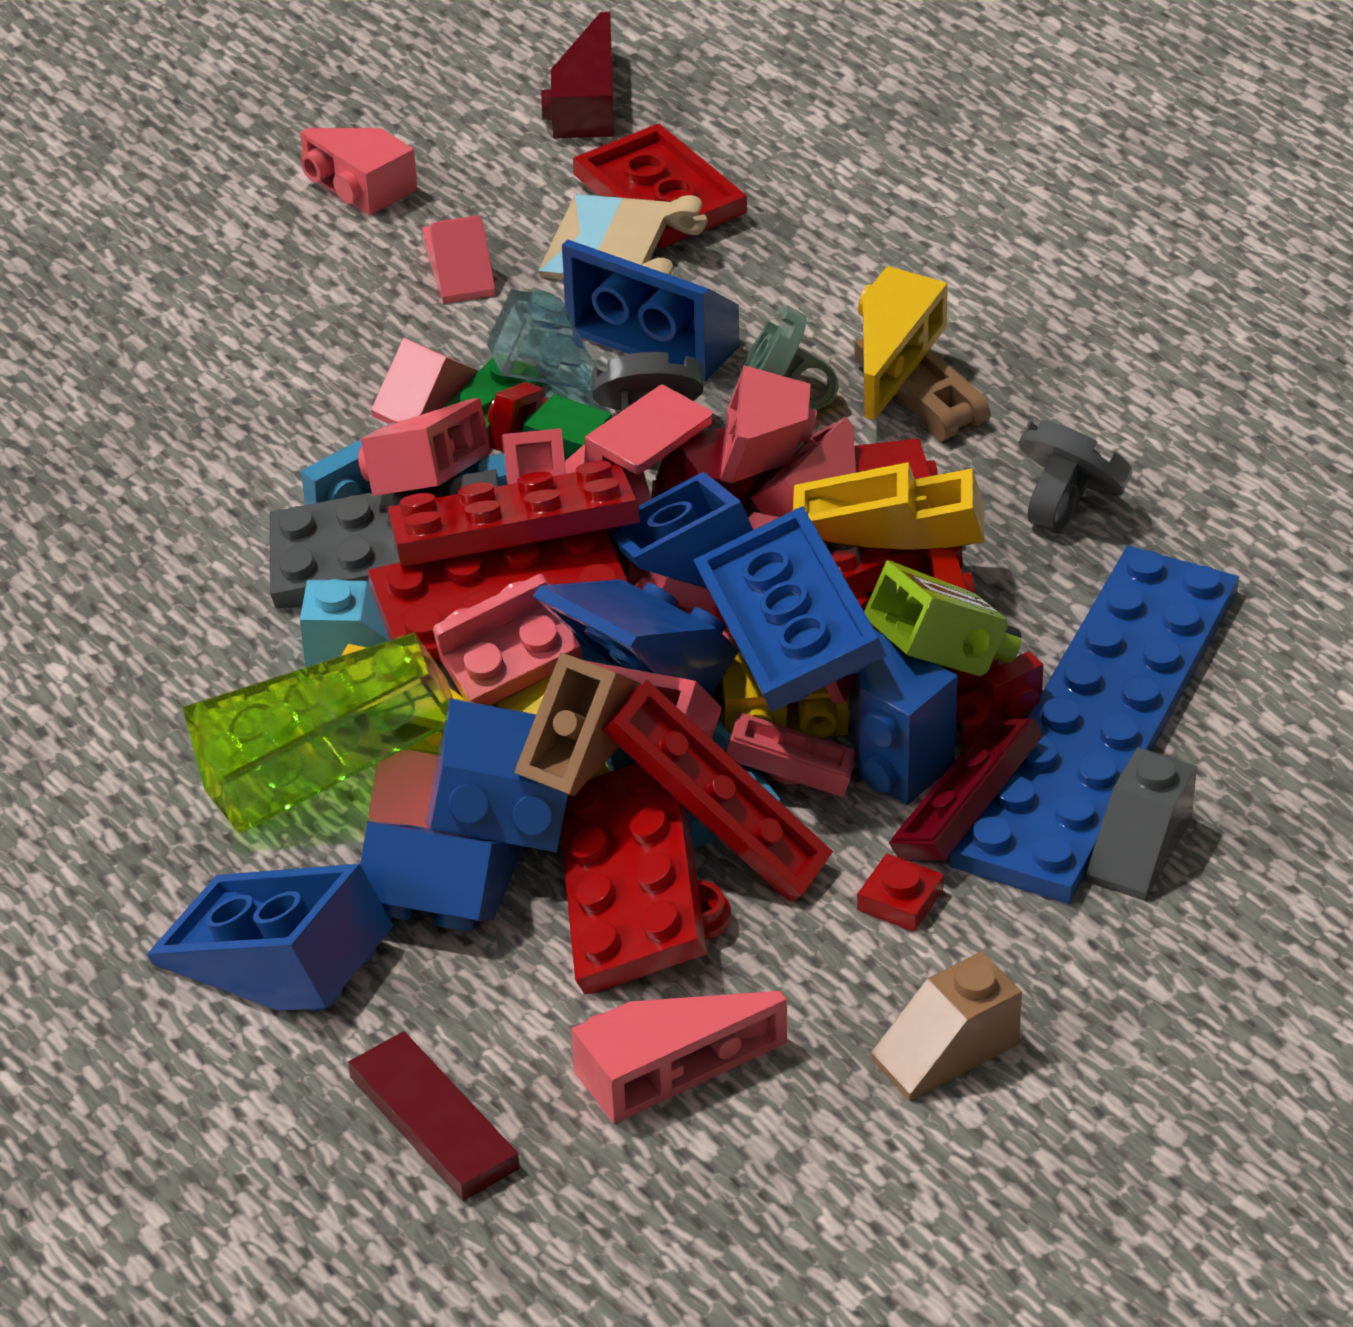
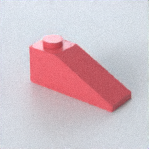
[358,398,491,496]
[571,991,787,1124]

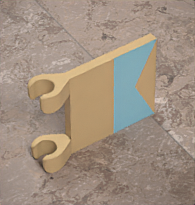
[538,194,708,280]

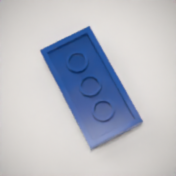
[693,506,887,712]

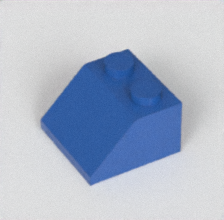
[605,472,753,589]
[850,630,958,805]
[425,698,568,852]
[360,821,522,931]

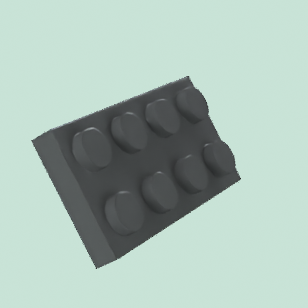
[270,469,501,608]

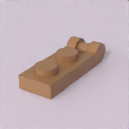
[854,339,991,442]

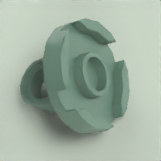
[731,305,839,410]

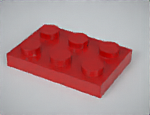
[573,123,747,249]

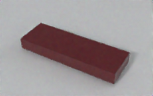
[889,718,1044,860]
[348,1031,520,1201]

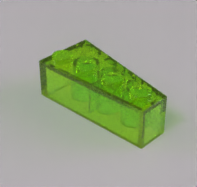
[182,632,453,833]

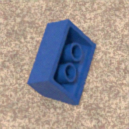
[562,239,740,382]

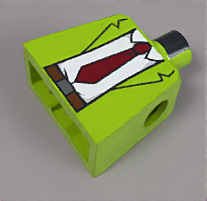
[864,560,1021,676]

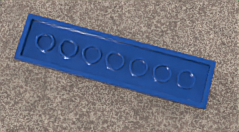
[950,545,1239,904]

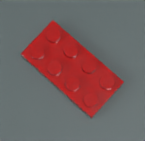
[388,461,640,567]
[368,529,628,672]
[561,763,707,994]

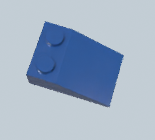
[533,579,739,696]
[147,864,393,1011]

